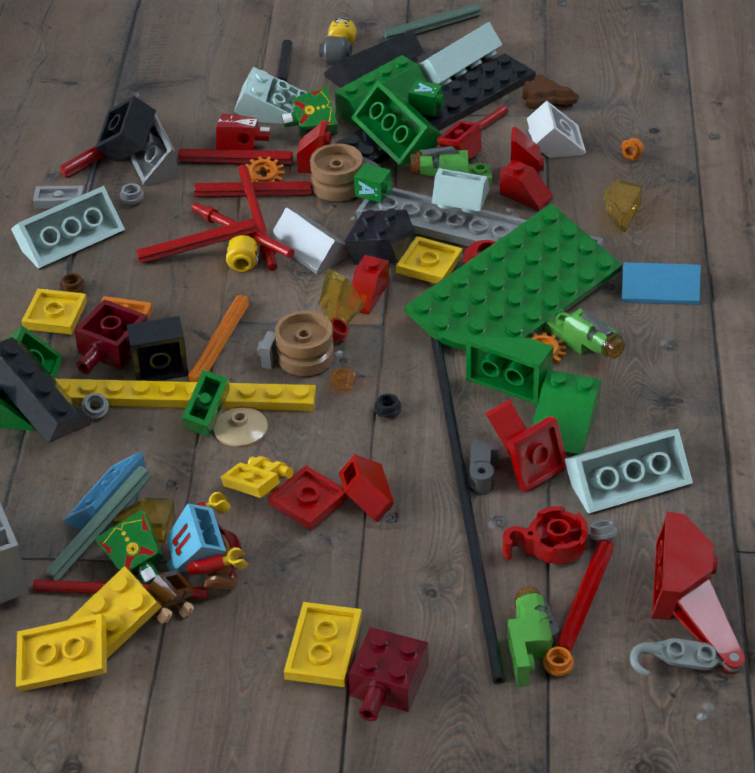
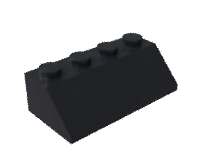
[324,29,424,88]
[0,337,91,444]

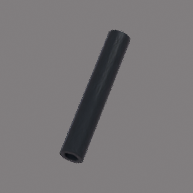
[277,40,293,82]

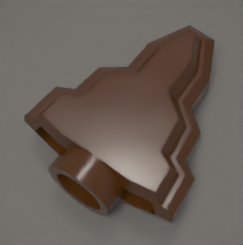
[523,74,579,109]

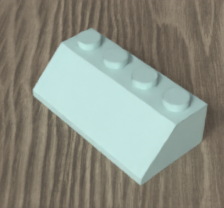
[418,22,503,86]
[11,186,125,269]
[564,429,693,513]

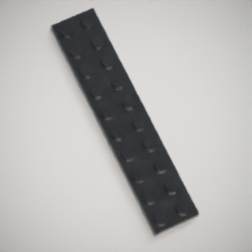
[336,53,536,164]

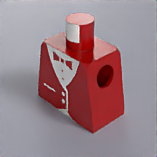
[216,114,270,150]

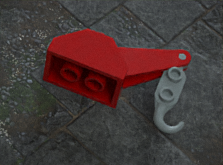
[629,511,745,676]

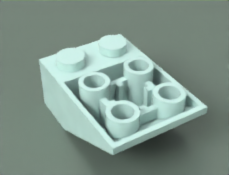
[234,67,307,124]
[432,168,490,213]

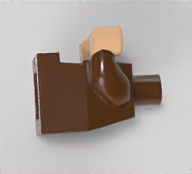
[148,569,195,624]

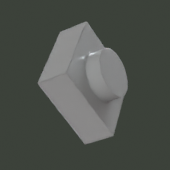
[257,331,277,369]

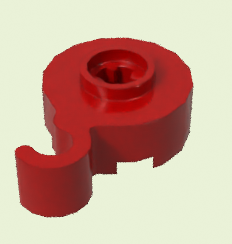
[502,506,588,565]

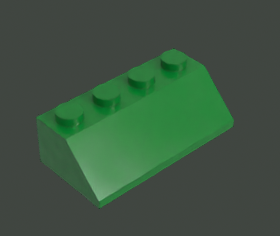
[335,55,427,129]
[351,81,442,166]
[0,325,63,431]

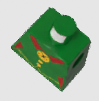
[281,86,338,137]
[94,510,164,584]

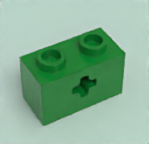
[182,370,230,437]

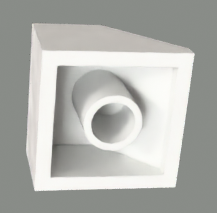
[527,101,586,158]

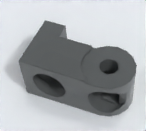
[469,440,499,495]

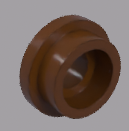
[60,273,85,293]

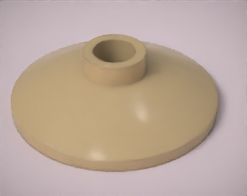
[213,407,268,448]

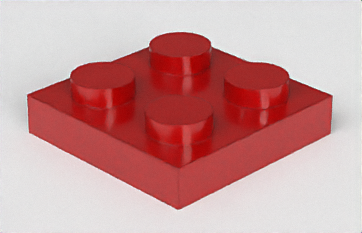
[507,416,566,492]
[268,465,348,531]

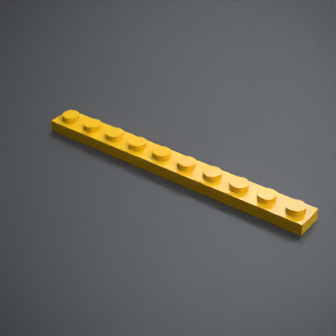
[55,379,316,411]

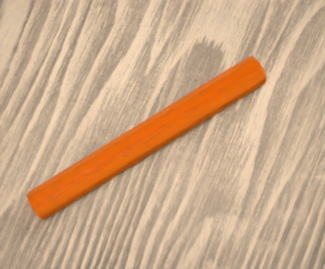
[188,294,249,382]

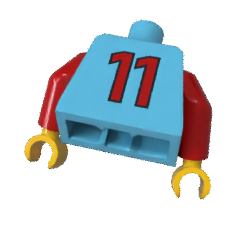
[167,492,248,575]

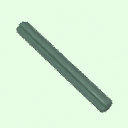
[383,3,481,41]
[46,466,152,580]

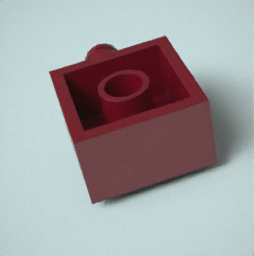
[74,299,148,374]
[349,627,429,721]

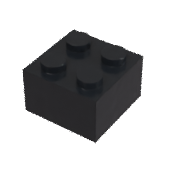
[95,96,156,162]
[345,209,415,265]
[127,316,189,381]

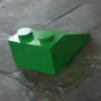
[466,337,554,405]
[532,370,601,457]

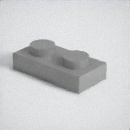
[33,185,85,209]

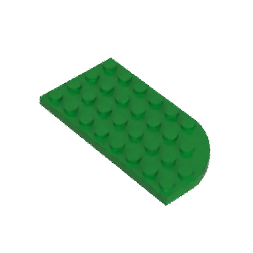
[404,203,623,351]

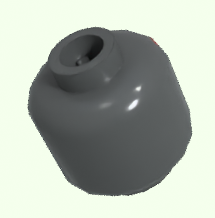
[319,36,352,65]

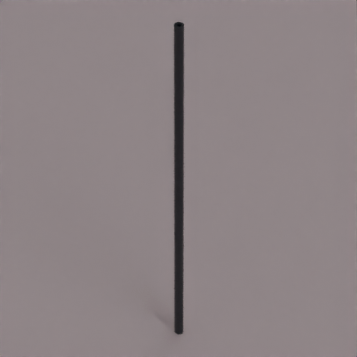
[430,336,505,684]

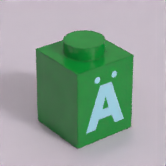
[408,80,445,117]
[354,163,394,203]

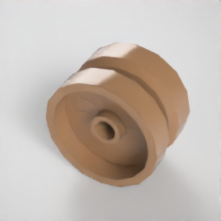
[310,143,363,202]
[275,310,334,376]

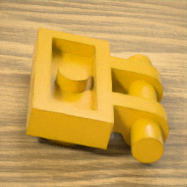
[220,456,293,498]

